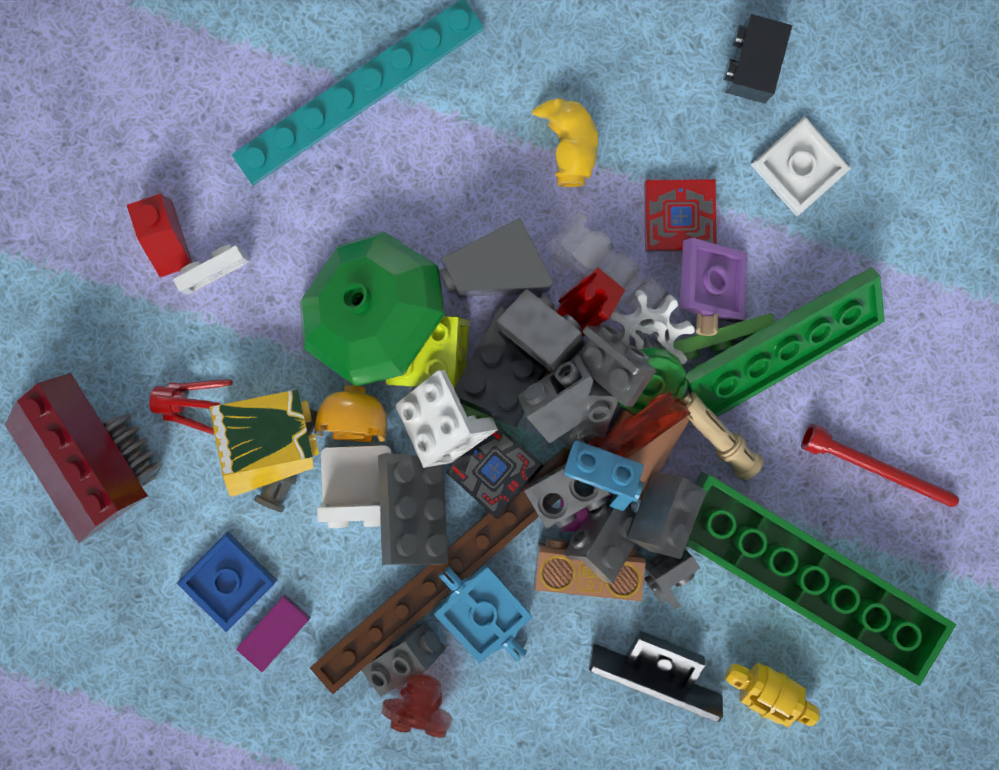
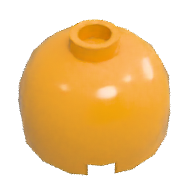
[314,385,387,442]

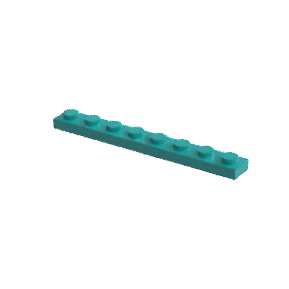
[231,0,484,186]

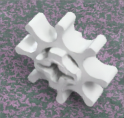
[610,290,695,364]

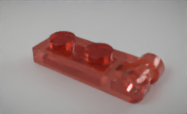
[589,391,691,459]

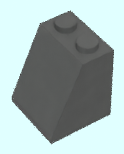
[439,218,554,297]

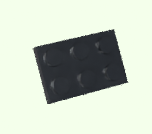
[454,306,547,428]

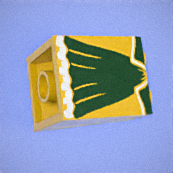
[210,389,319,497]

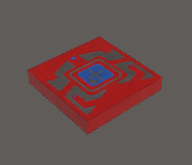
[644,179,717,252]

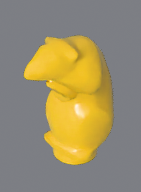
[532,98,598,187]

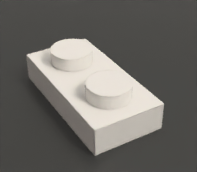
[173,244,250,295]

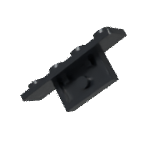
[588,631,723,722]

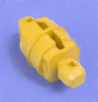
[725,663,820,727]

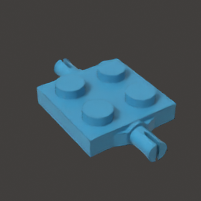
[432,563,533,664]

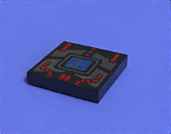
[446,423,545,519]

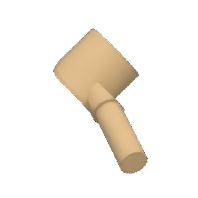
[696,313,719,336]

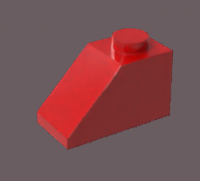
[126,194,193,278]

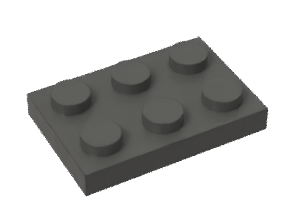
[378,453,448,565]

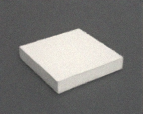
[751,117,851,216]

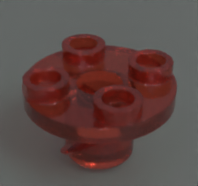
[381,674,453,738]

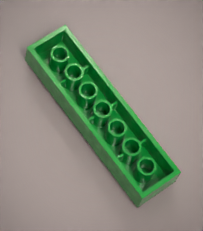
[686,472,957,686]

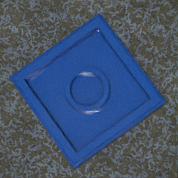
[177,532,278,632]

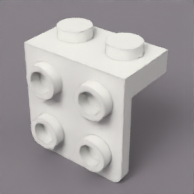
[317,445,392,528]

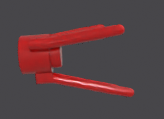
[149,379,233,435]

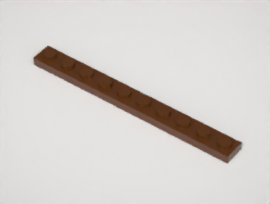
[310,446,580,695]

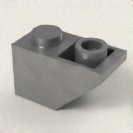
[518,355,593,443]

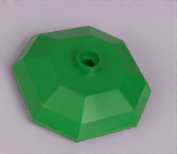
[299,231,445,386]

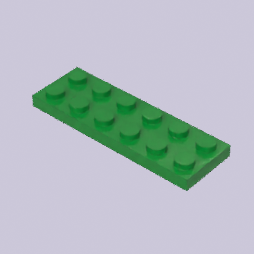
[686,267,885,417]

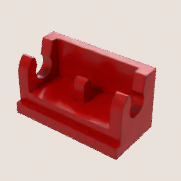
[555,267,626,337]

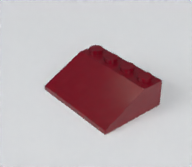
[5,373,148,543]

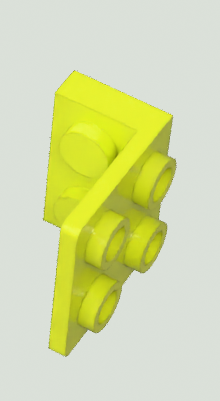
[386,316,470,388]

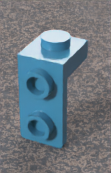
[563,440,644,511]

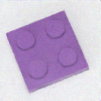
[680,238,747,323]

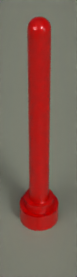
[801,423,959,507]

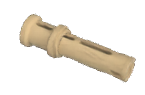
[677,392,763,480]

